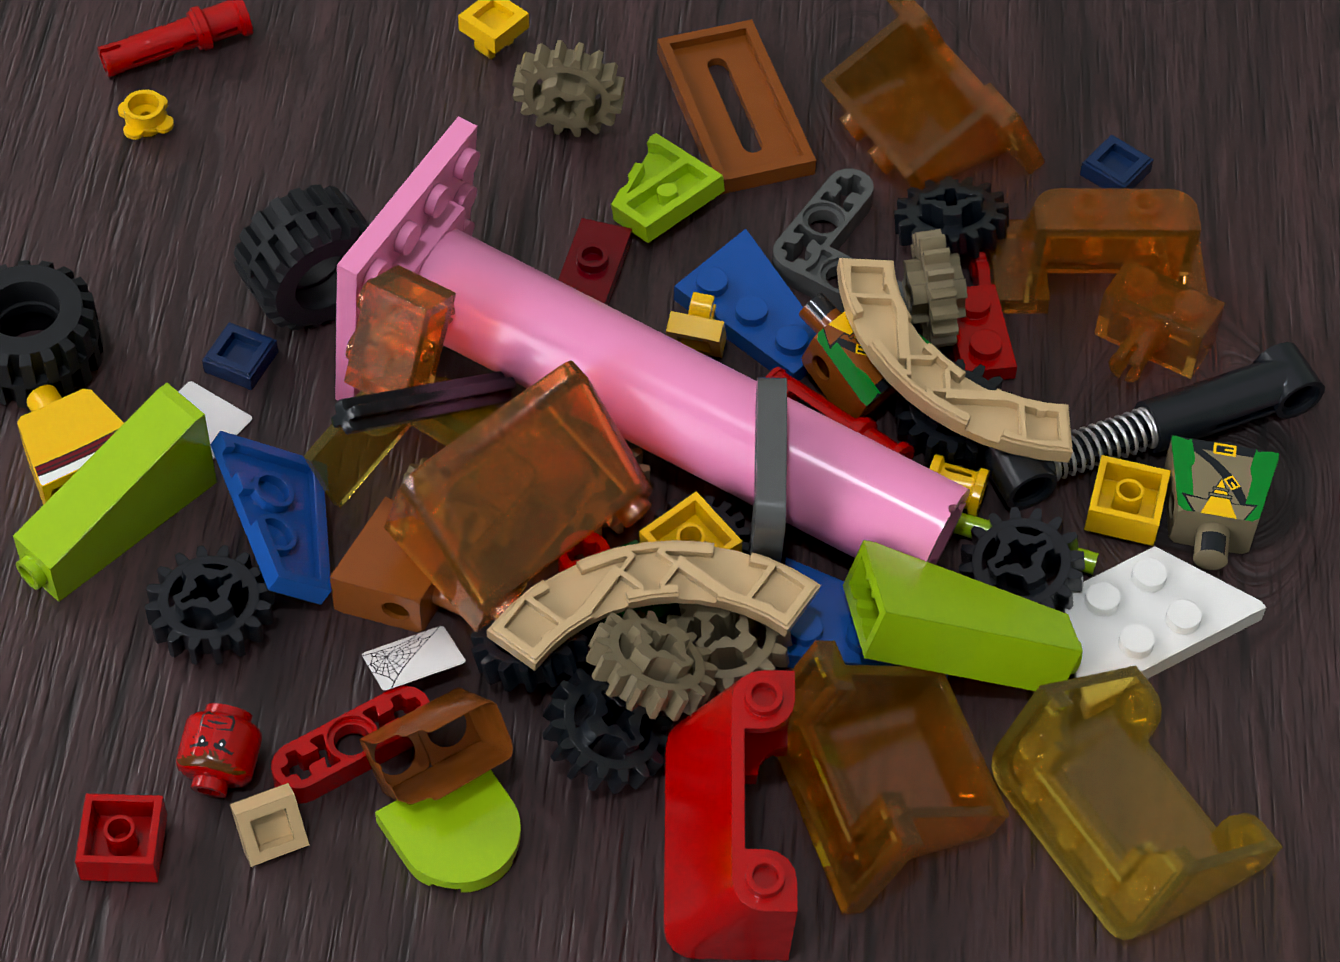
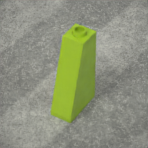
[13,383,217,602]
[843,540,1083,696]

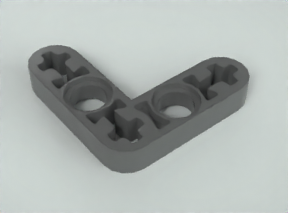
[772,168,908,313]
[749,377,787,563]

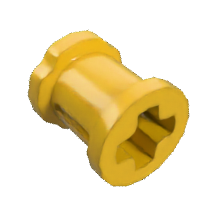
[929,454,990,517]

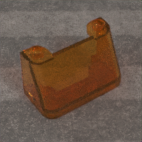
[384,360,653,632]

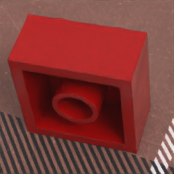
[75,793,167,883]

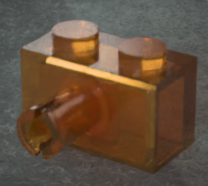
[1094,258,1225,382]
[344,265,456,394]

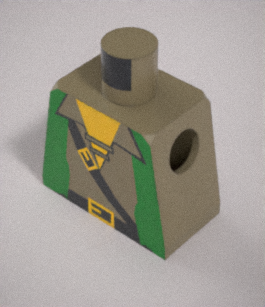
[1163,435,1279,570]

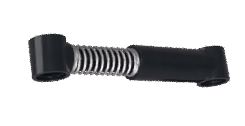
[982,342,1325,510]

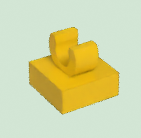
[458,0,529,60]
[666,292,727,358]

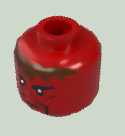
[176,703,262,797]

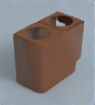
[359,687,513,804]

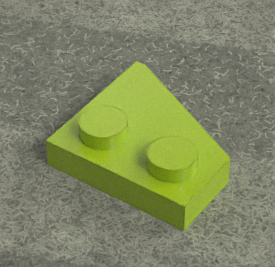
[611,133,725,243]

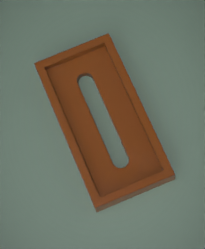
[657,19,816,195]

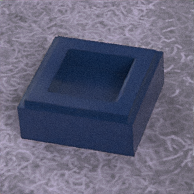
[1080,134,1154,200]
[202,322,278,390]

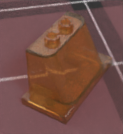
[821,0,1046,190]
[988,188,1210,314]
[777,640,1010,914]

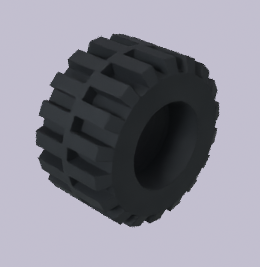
[234,184,370,330]
[0,260,104,408]

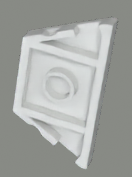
[1058,546,1266,713]

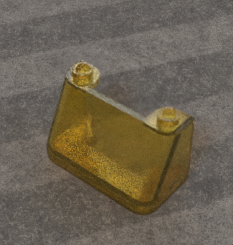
[991,665,1283,940]

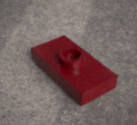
[558,218,632,305]

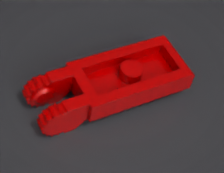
[952,252,1017,380]

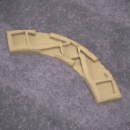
[837,258,1073,463]
[487,540,821,671]

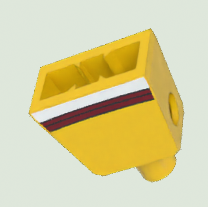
[17,385,124,505]

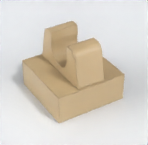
[230,783,309,867]

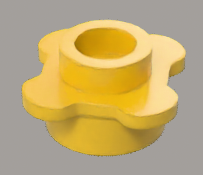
[118,90,174,140]

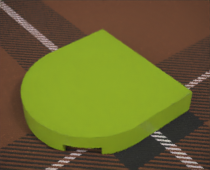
[375,770,521,892]

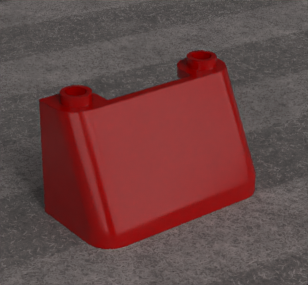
[664,670,798,961]

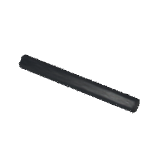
[331,371,517,435]

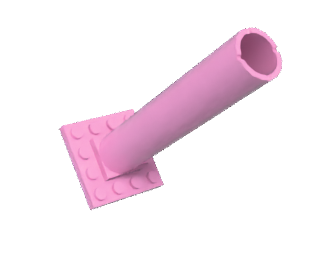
[335,116,970,565]

